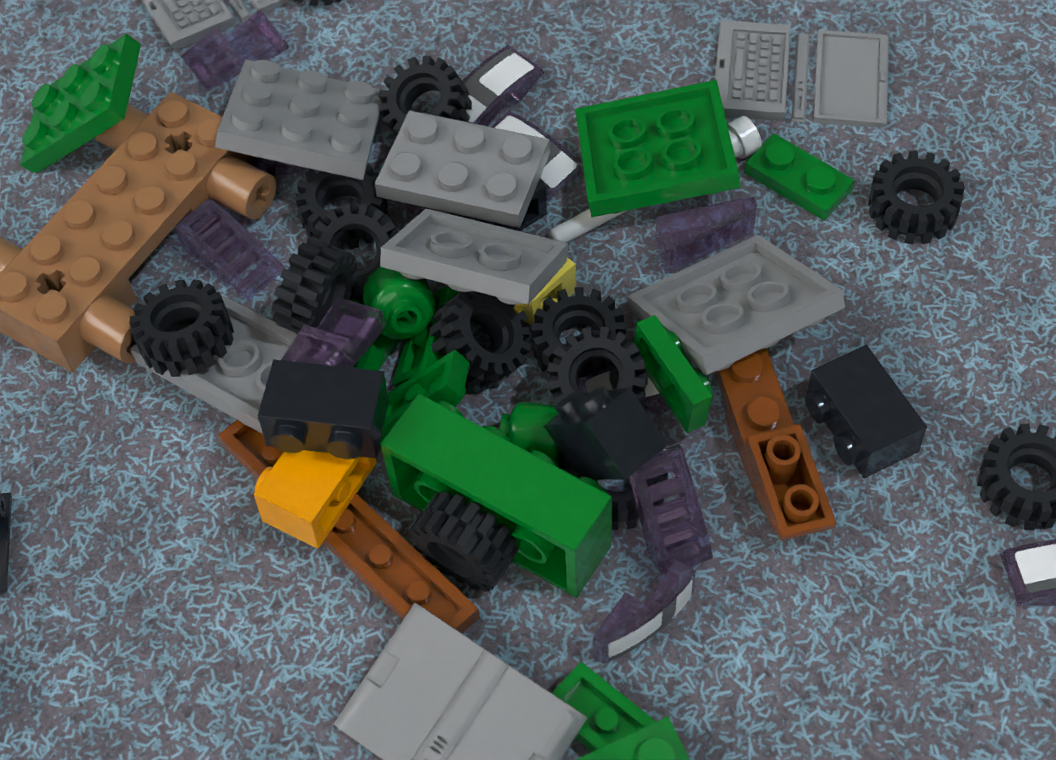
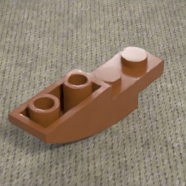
[714,348,837,541]

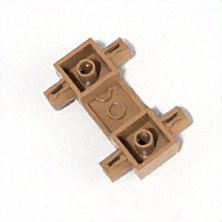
[0,92,277,373]

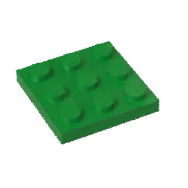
[575,79,741,217]

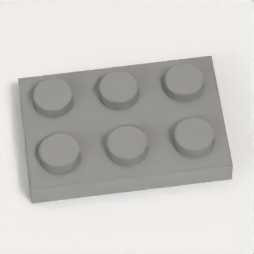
[374,110,550,228]
[380,209,568,305]

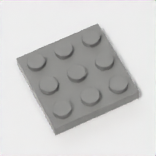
[215,59,383,180]
[627,235,845,375]

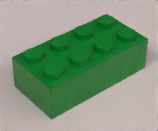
[380,394,612,598]

